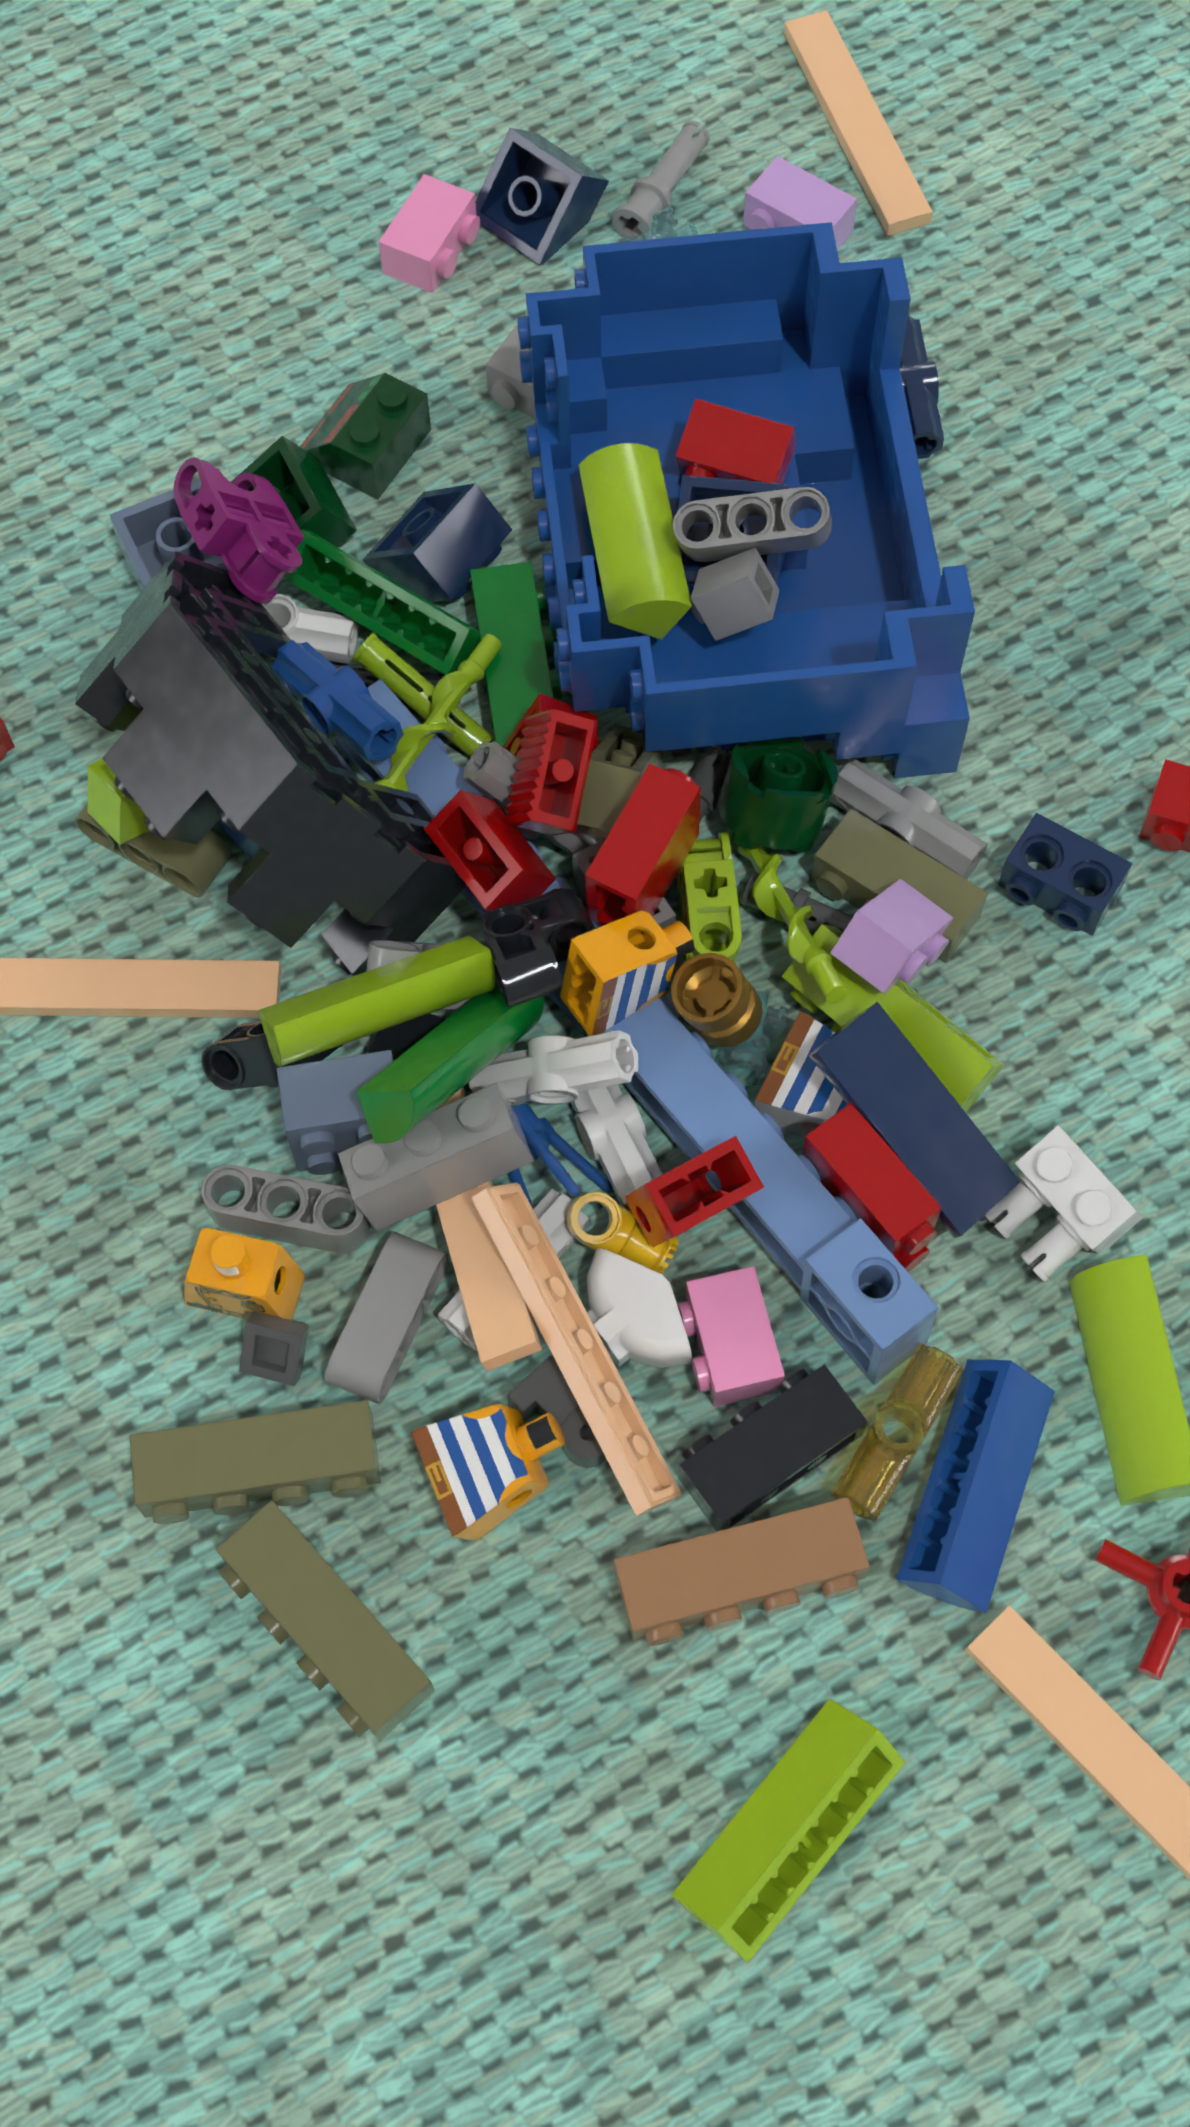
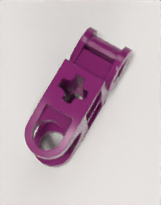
[173,457,304,604]

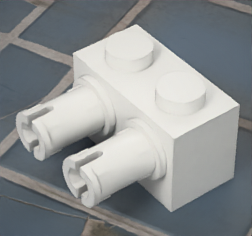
[985,1125,1144,1282]

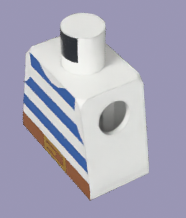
[754,1012,847,1136]

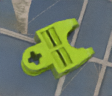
[674,832,742,964]

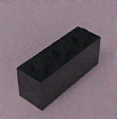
[678,1364,868,1532]

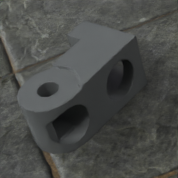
[507,1355,607,1468]

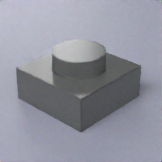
[239,1311,309,1386]

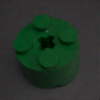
[717,737,838,853]

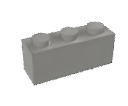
[338,1083,534,1231]

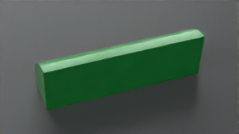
[283,529,481,675]
[356,985,544,1144]

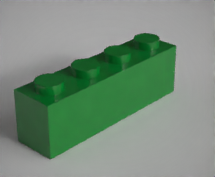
[470,562,562,746]

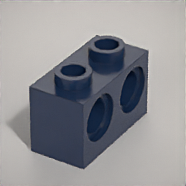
[998,812,1133,936]

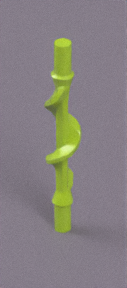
[375,634,502,792]
[729,829,847,1003]

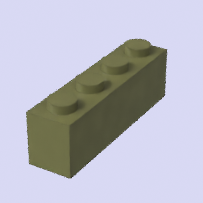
[130,1400,381,1524]
[216,1500,435,1742]

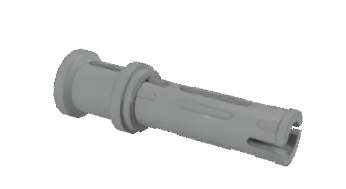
[612,120,710,241]

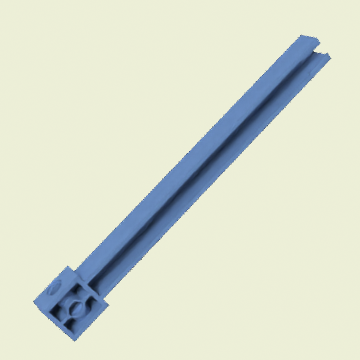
[335,679,939,1385]

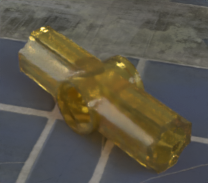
[831,1343,964,1522]

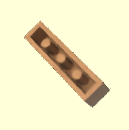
[614,1497,870,1646]

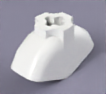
[587,1249,692,1368]

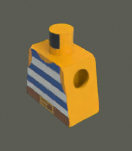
[560,910,694,1036]
[411,1404,565,1541]

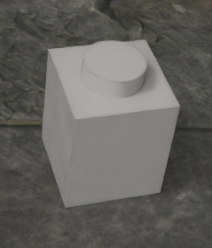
[690,548,780,641]

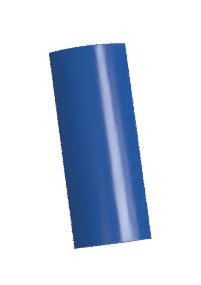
[896,1359,1055,1613]

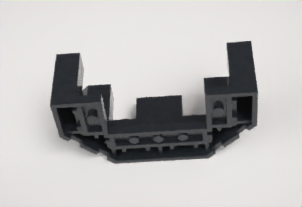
[75,551,467,976]

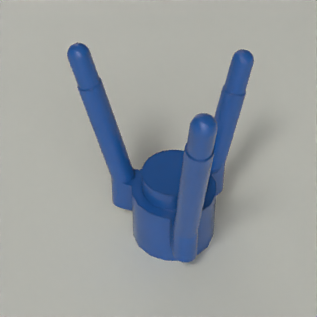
[507,1104,612,1209]

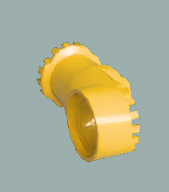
[566,1192,679,1274]

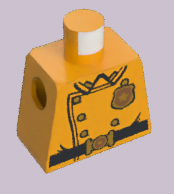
[184,1228,306,1321]

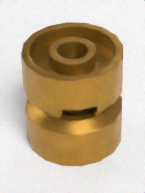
[671,952,762,1048]

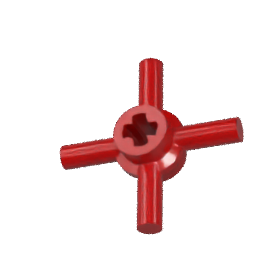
[1095,1539,1190,1680]

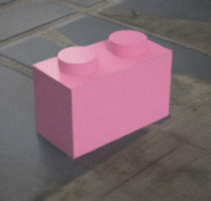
[379,174,480,293]
[677,1266,785,1407]

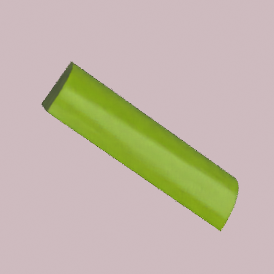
[578,443,692,640]
[258,935,495,1067]
[1069,1254,1190,1506]
[671,1698,906,1963]

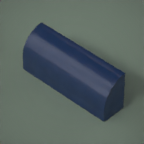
[809,1002,1020,1238]

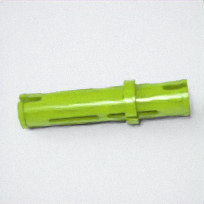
[351,633,494,759]

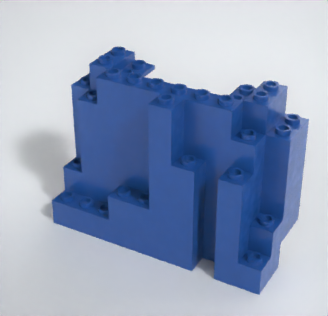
[517,222,975,779]

